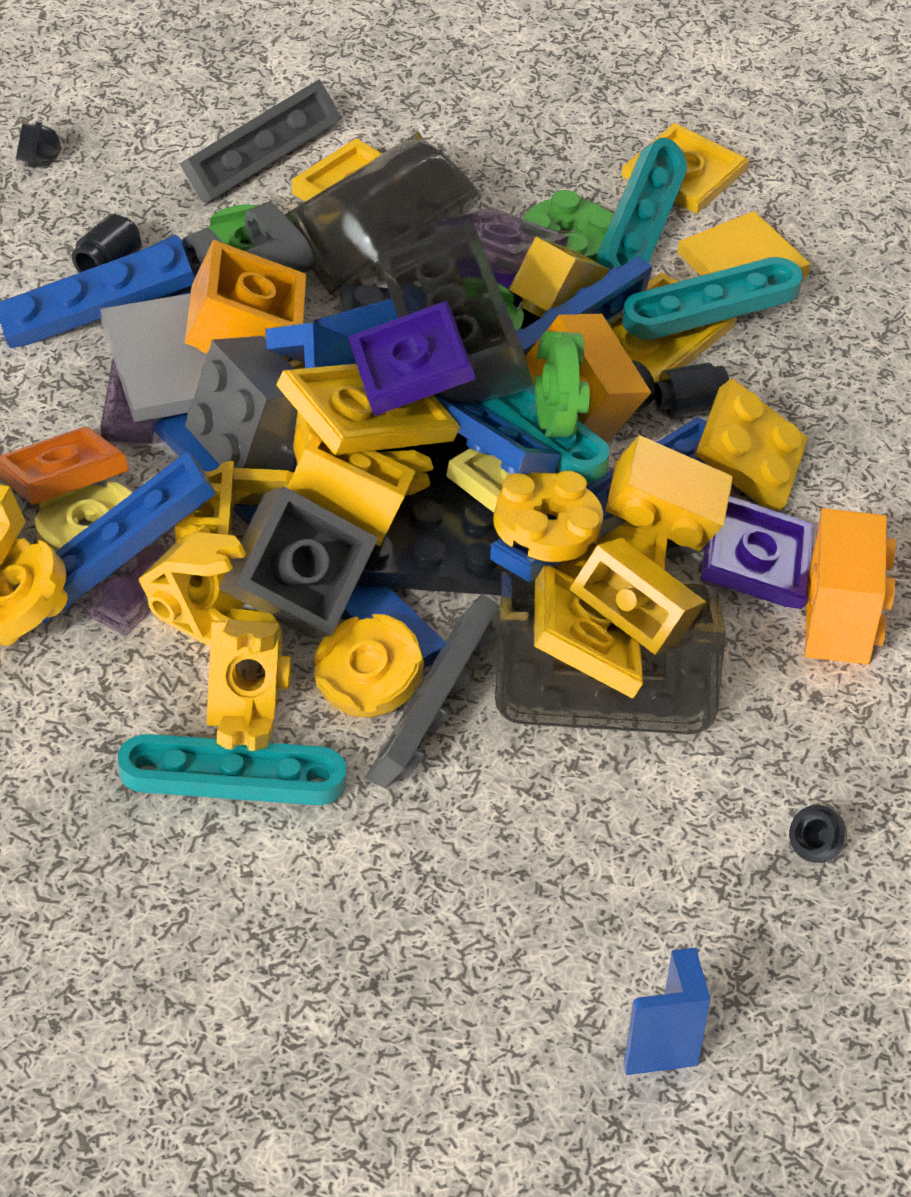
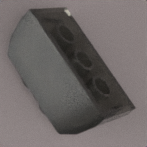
[284,132,482,298]
[377,220,535,404]

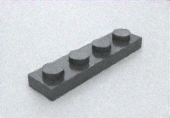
[179,79,342,203]
[365,593,500,788]

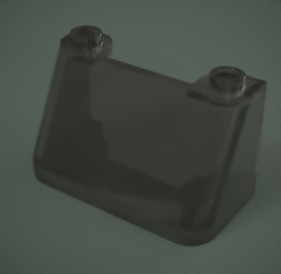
[495,572,726,735]

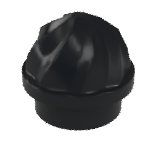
[16,121,61,168]
[789,805,847,863]

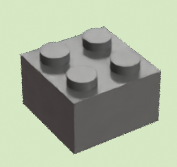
[185,336,298,472]
[218,486,378,638]

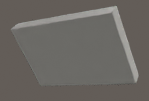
[100,293,207,422]

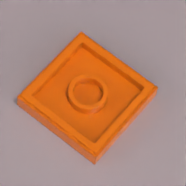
[0,426,129,505]

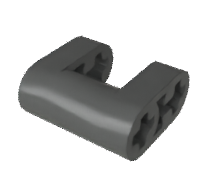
[182,202,314,275]

